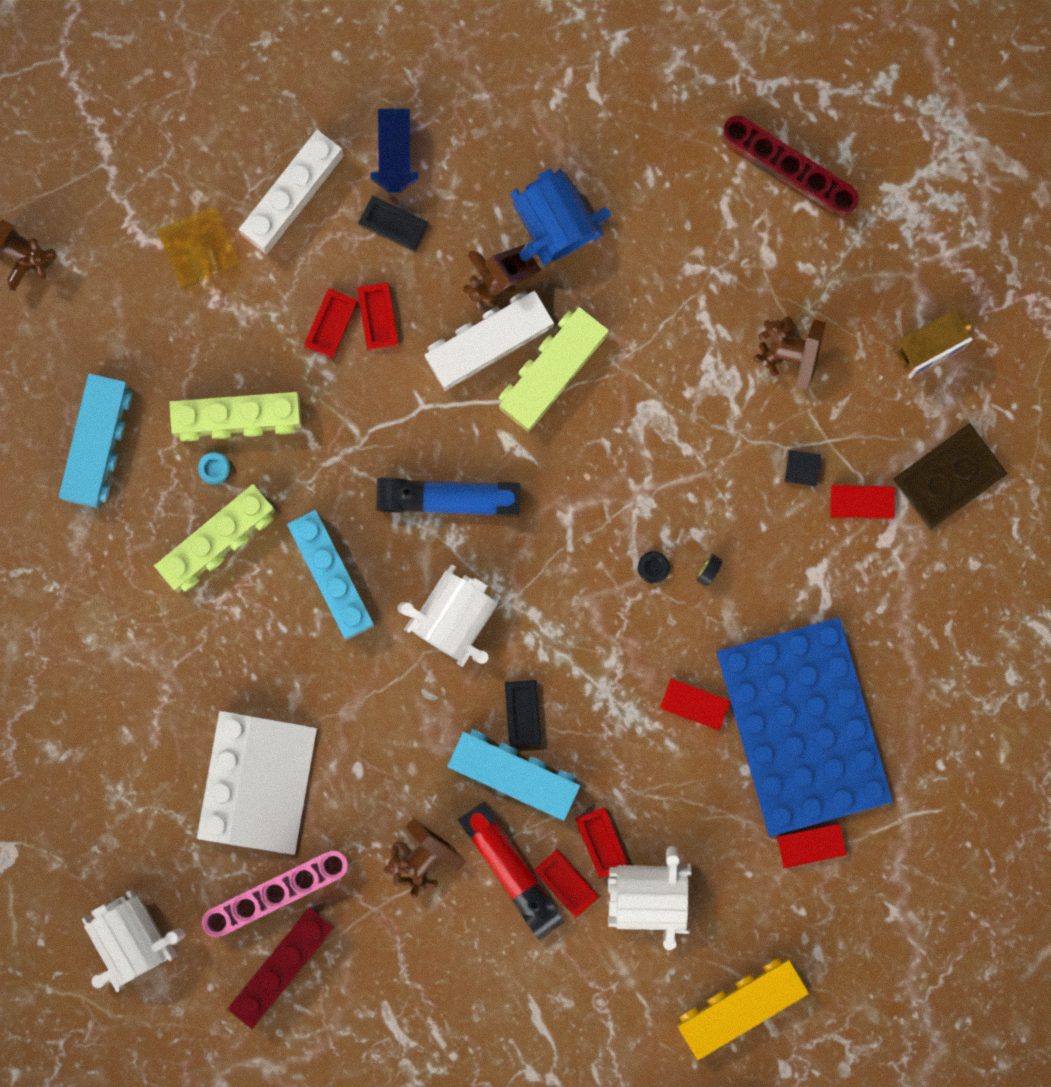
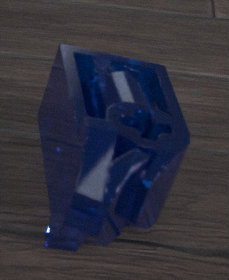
[371,109,418,193]

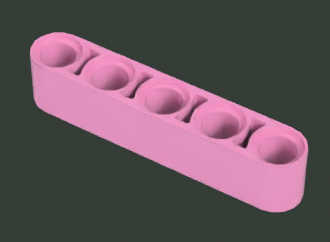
[202,851,349,937]

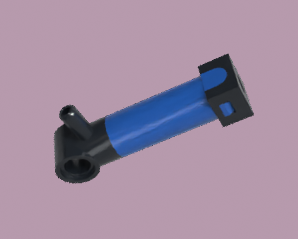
[376,478,520,518]

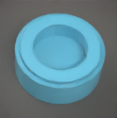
[198,452,231,485]

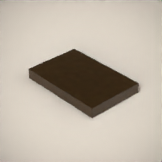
[892,423,1008,530]

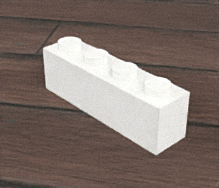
[239,130,344,255]
[425,290,554,391]

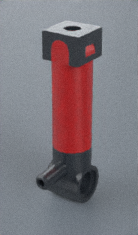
[457,802,565,940]

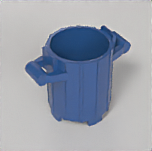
[510,168,611,266]

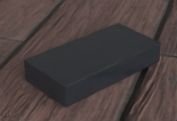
[358,195,429,252]
[505,680,541,746]

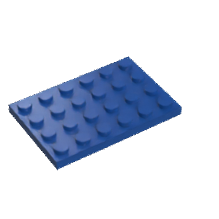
[716,617,893,837]

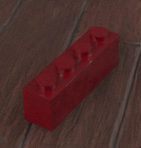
[227,907,336,1030]

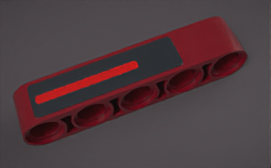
[722,116,858,218]

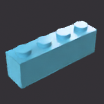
[59,373,133,509]
[287,510,375,641]
[447,729,580,821]

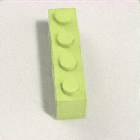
[498,307,609,433]

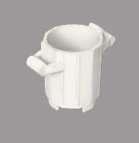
[398,565,501,667]
[608,846,691,950]
[82,889,185,992]

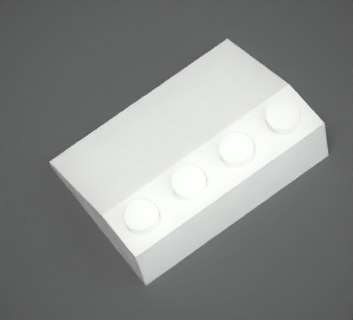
[197,711,317,855]

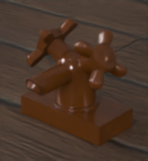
[0,219,57,291]
[463,245,542,311]
[753,316,826,391]
[384,818,466,898]

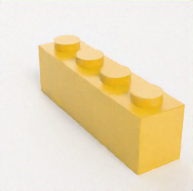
[677,957,809,1060]

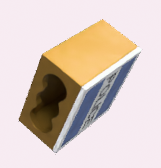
[892,309,972,379]

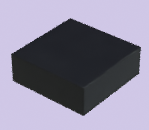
[784,450,821,487]

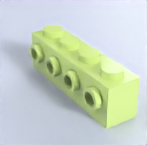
[169,392,302,441]
[154,484,276,593]

